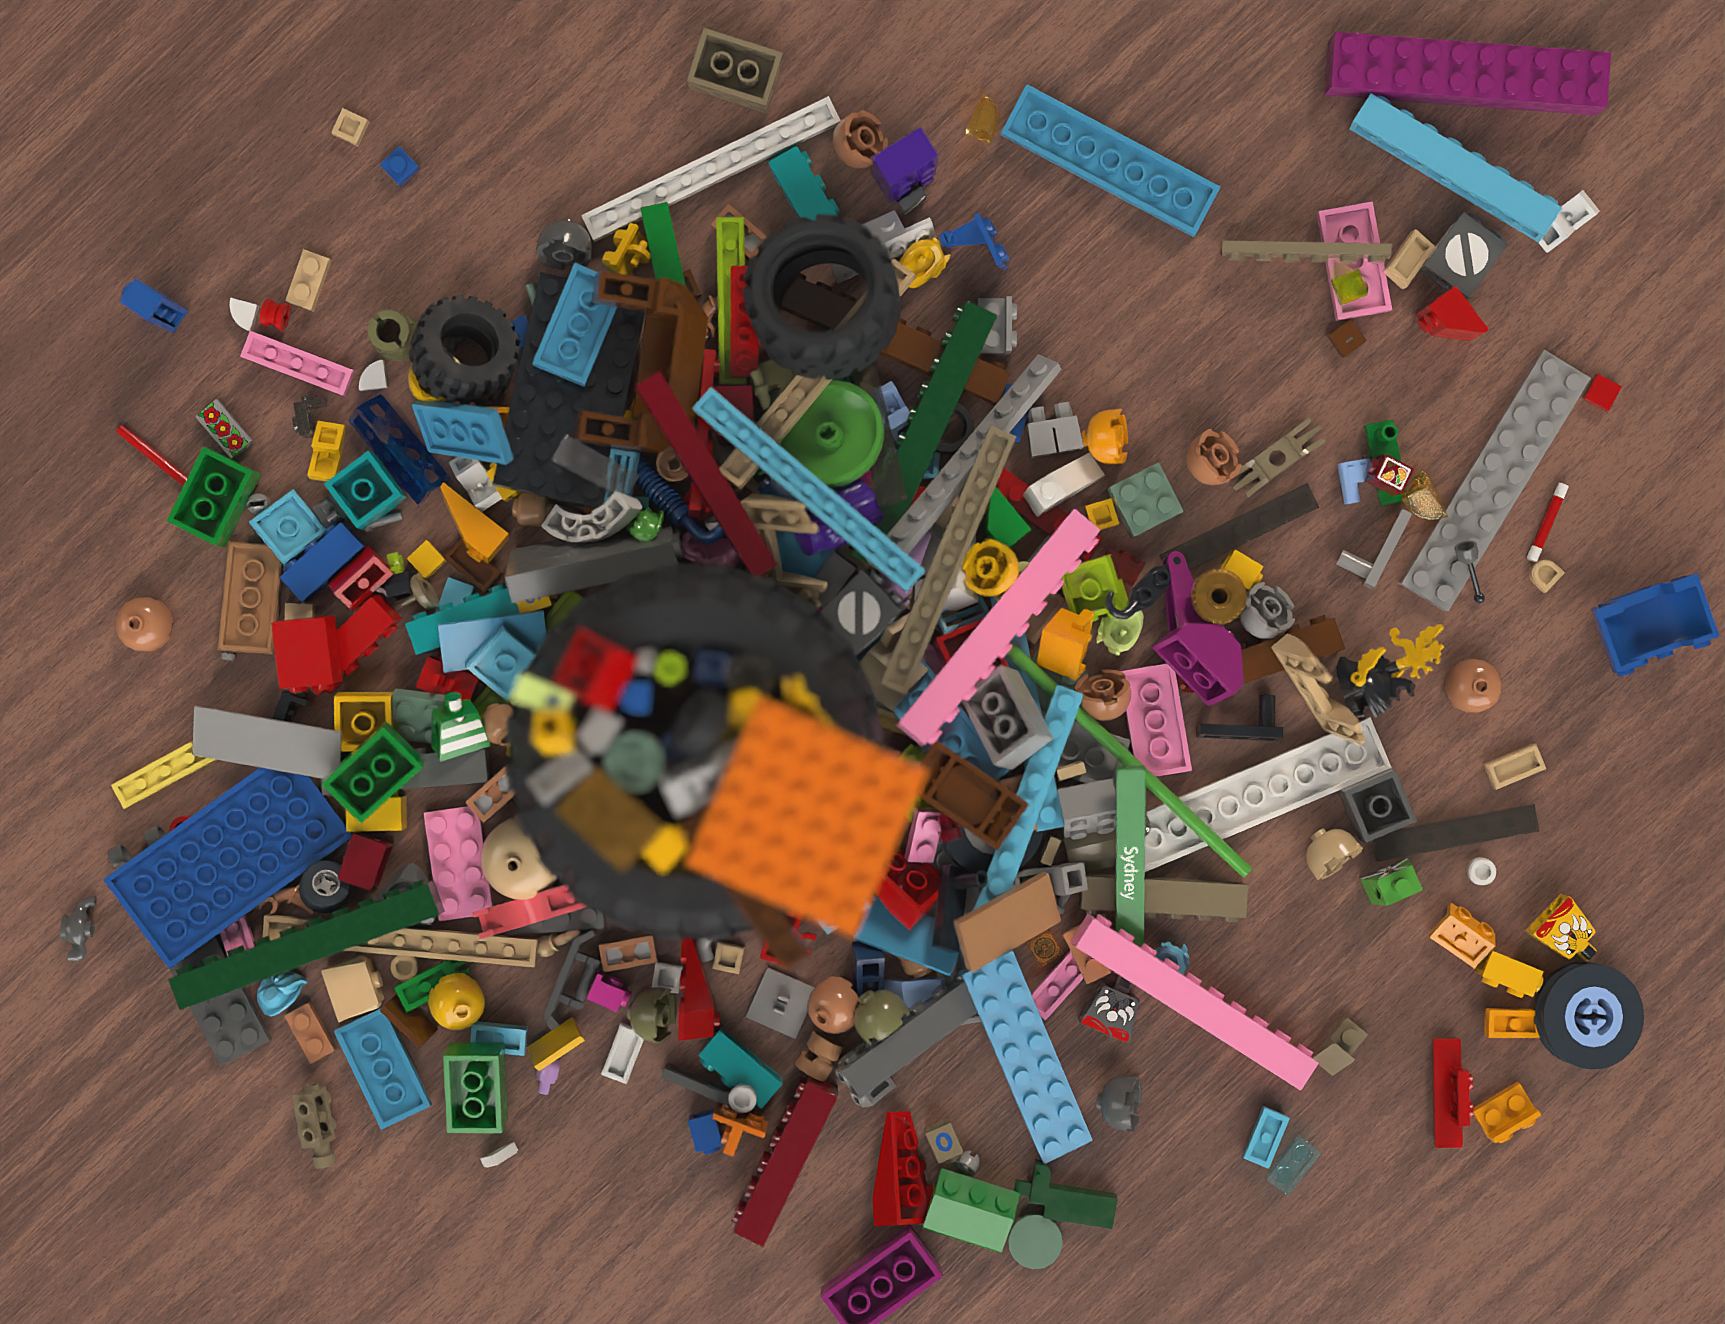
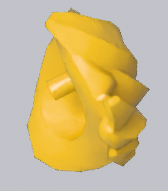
[899,237,951,288]

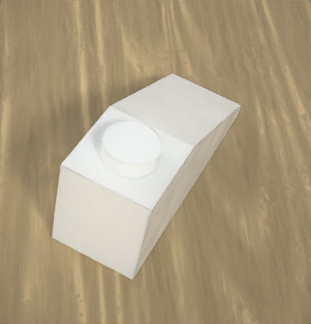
[1023,453,1105,518]

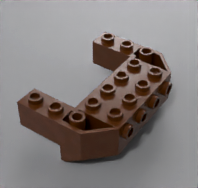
[573,270,709,454]

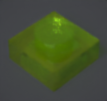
[1331,269,1368,307]

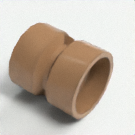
[656,446,690,485]
[795,1030,844,1082]

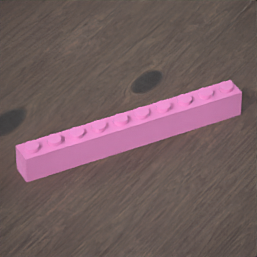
[897,509,1100,746]
[1070,914,1319,1090]

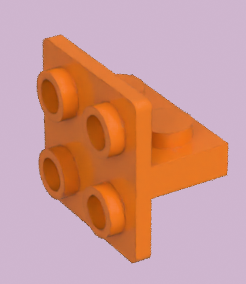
[712,1103,768,1156]

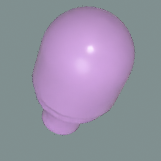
[536,1059,560,1095]

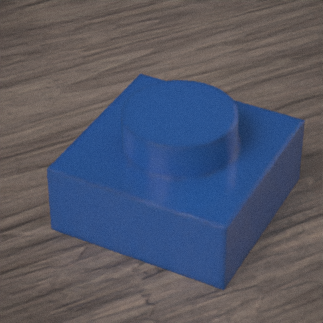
[379,146,420,187]

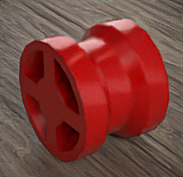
[260,298,291,331]

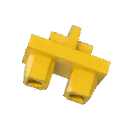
[602,223,651,275]

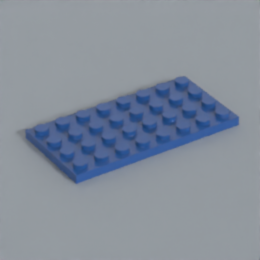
[103,767,352,969]

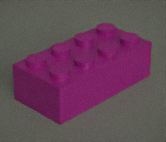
[821,1224,943,1324]

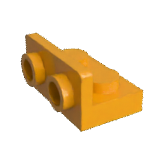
[1430,903,1495,968]
[1474,1082,1541,1143]

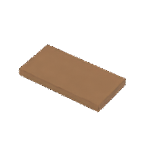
[218,541,284,655]
[954,871,1061,972]

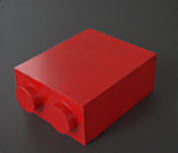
[271,615,343,693]

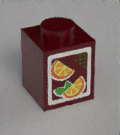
[1364,454,1414,496]

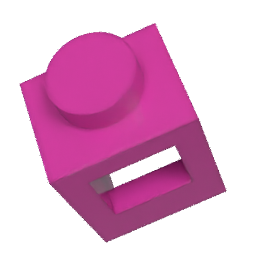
[587,970,632,1012]

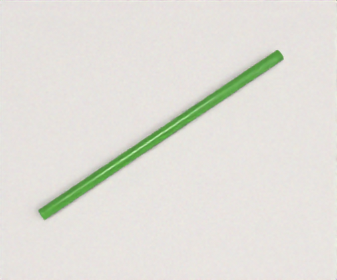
[1006,642,1252,877]

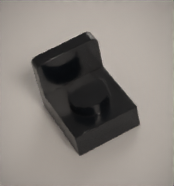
[272,691,314,723]

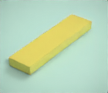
[111,741,217,809]

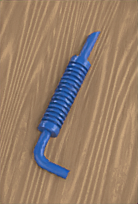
[616,448,724,544]

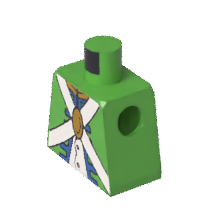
[1360,858,1423,906]

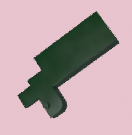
[1013,1159,1118,1229]

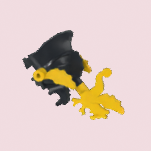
[1337,624,1444,718]

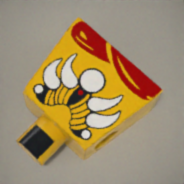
[1525,894,1597,961]

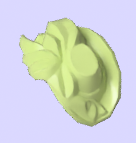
[1096,610,1144,655]

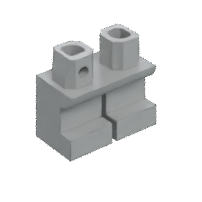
[1026,402,1084,459]

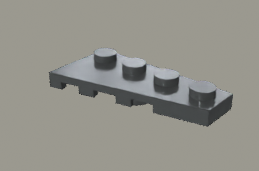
[497,888,607,935]

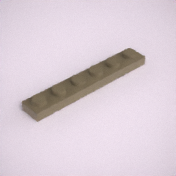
[1222,241,1392,263]

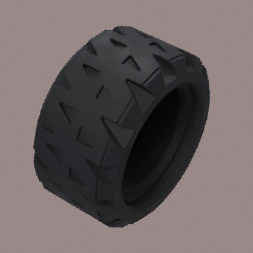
[743,214,901,380]

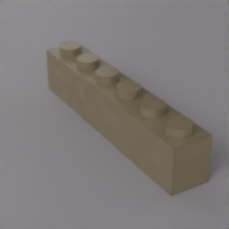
[1079,874,1248,922]

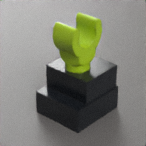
[385,552,414,601]

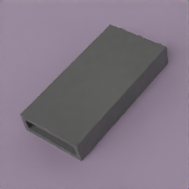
[505,517,682,603]

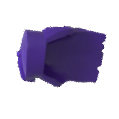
[794,479,883,556]

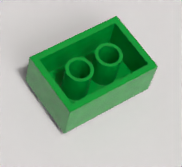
[166,447,262,547]
[321,721,425,824]
[443,1042,508,1133]

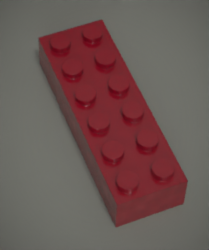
[731,1075,838,1247]

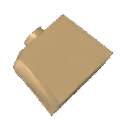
[321,956,384,1023]

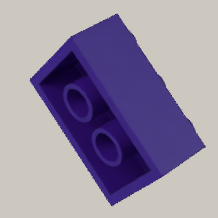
[872,127,938,203]

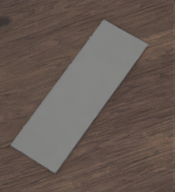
[193,705,342,779]

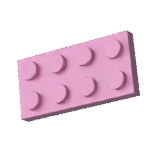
[1316,201,1392,321]
[1120,663,1192,777]
[424,806,494,921]

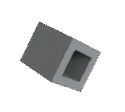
[577,707,625,755]

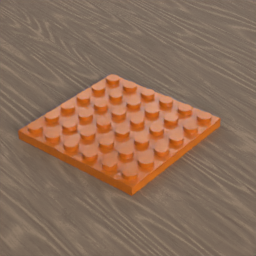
[685,696,928,938]

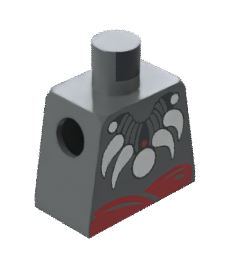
[1078,975,1140,1044]

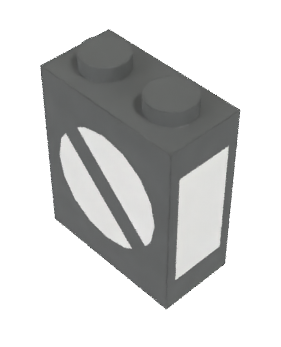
[1419,212,1508,299]
[821,568,907,656]

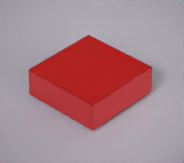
[1582,374,1622,412]

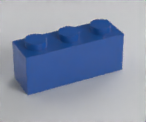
[119,278,189,333]
[280,522,367,603]

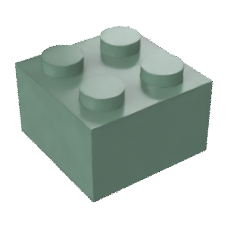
[1106,462,1184,538]

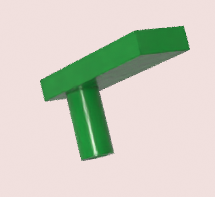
[1364,419,1409,506]

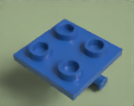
[940,213,1010,271]

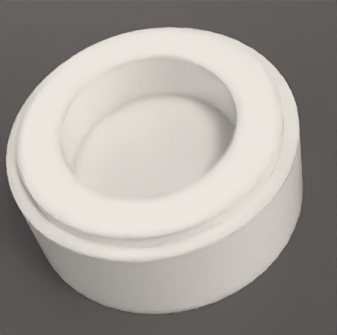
[1466,857,1496,885]
[729,1084,757,1113]

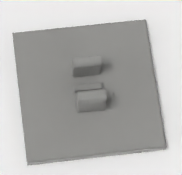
[746,967,815,1039]

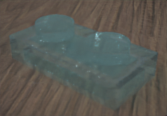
[1265,1134,1322,1196]

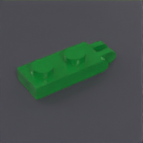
[394,960,471,1012]

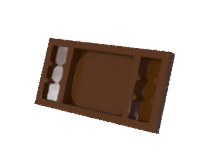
[918,740,1029,851]

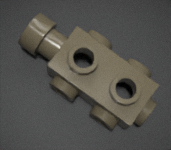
[292,1082,336,1169]

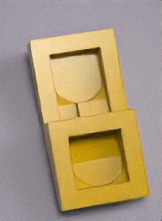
[307,421,346,482]

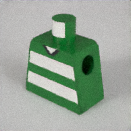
[431,692,491,762]

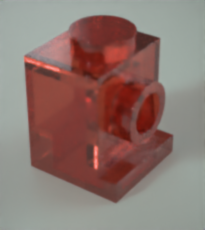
[1104,549,1146,587]

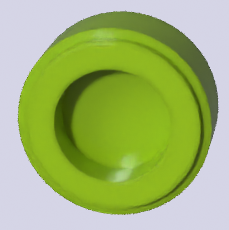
[655,653,686,683]

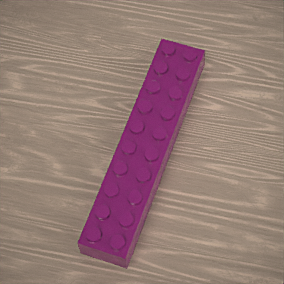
[1324,32,1611,116]

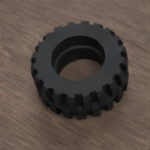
[409,295,521,406]

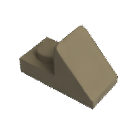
[1311,1016,1368,1076]

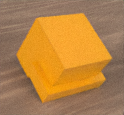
[1036,608,1094,681]

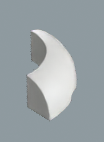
[541,491,642,543]

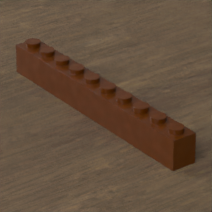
[780,273,1010,406]

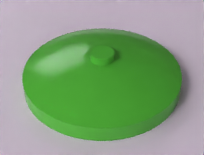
[778,380,884,488]

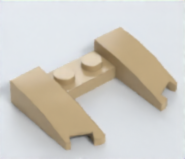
[741,493,827,609]
[1271,633,1365,745]

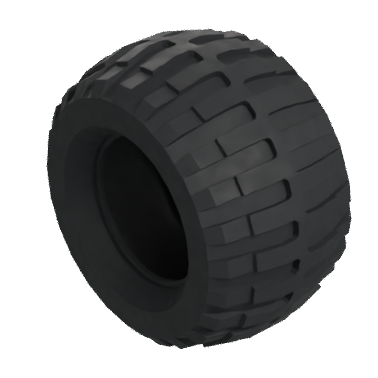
[504,563,883,942]

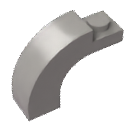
[1011,863,1088,895]

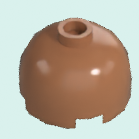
[832,110,888,169]
[1186,429,1241,485]
[115,597,174,651]
[1444,659,1502,713]
[1075,669,1131,721]
[807,976,860,1034]

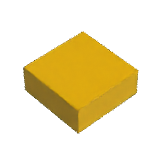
[1084,498,1119,530]
[407,540,446,579]

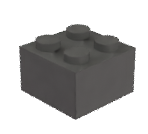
[1338,769,1417,842]

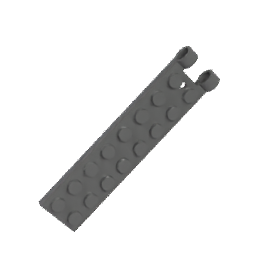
[107,825,272,1066]

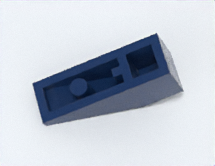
[852,941,884,998]

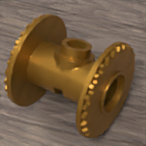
[1191,569,1247,626]

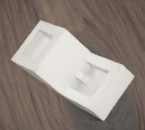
[1539,190,1600,253]
[449,457,502,512]

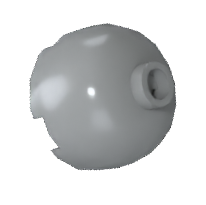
[1239,582,1295,639]

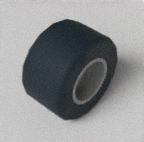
[299,860,351,914]

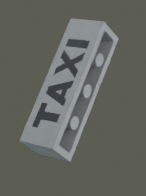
[660,740,740,816]

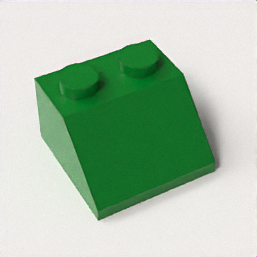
[982,486,1031,547]

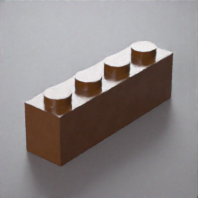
[1240,615,1345,684]

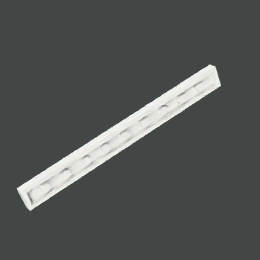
[581,96,841,242]

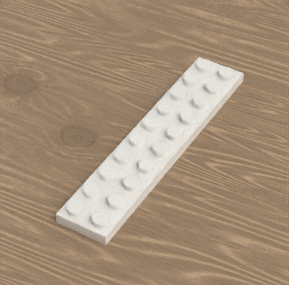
[1145,717,1392,872]

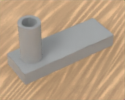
[1336,509,1412,590]

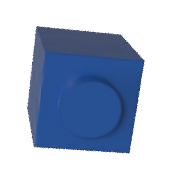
[688,1108,723,1154]

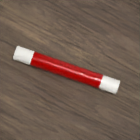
[1526,483,1569,562]

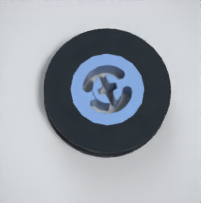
[1534,962,1644,1069]

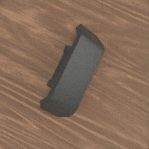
[544,928,601,1030]

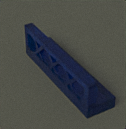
[348,394,450,505]

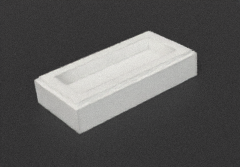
[601,1022,644,1084]

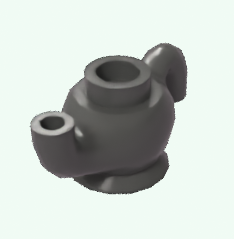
[60,897,97,962]

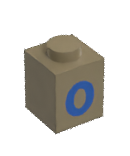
[925,1117,964,1164]

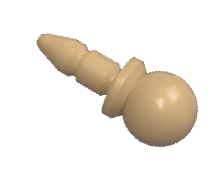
[538,930,581,957]

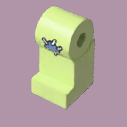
[511,674,575,714]

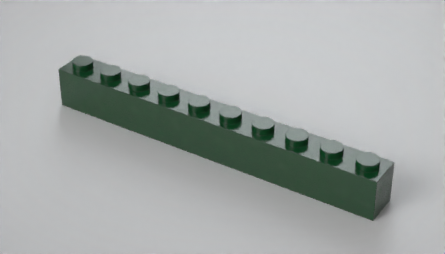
[848,301,997,564]
[168,879,445,1010]

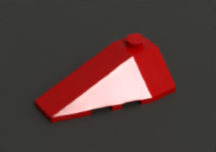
[875,848,941,930]
[678,938,721,1041]
[872,1111,932,1226]

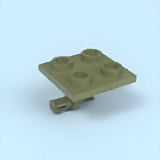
[750,360,796,416]

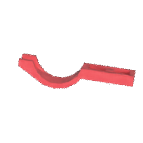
[472,885,586,939]

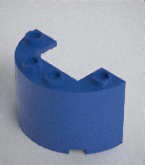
[1591,573,1720,677]

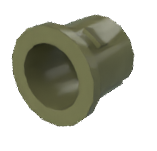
[368,310,417,361]

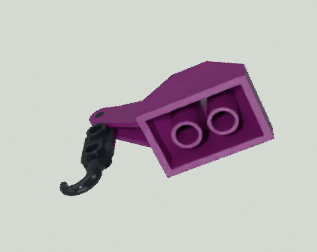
[1105,551,1244,706]

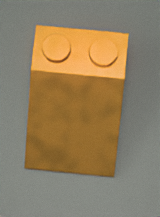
[554,767,664,873]

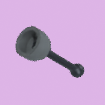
[1454,541,1485,603]

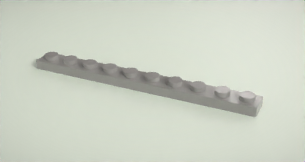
[867,354,1062,573]

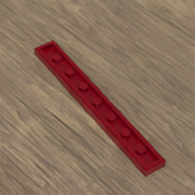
[634,371,778,576]

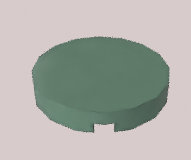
[605,732,665,792]
[1008,1212,1063,1269]

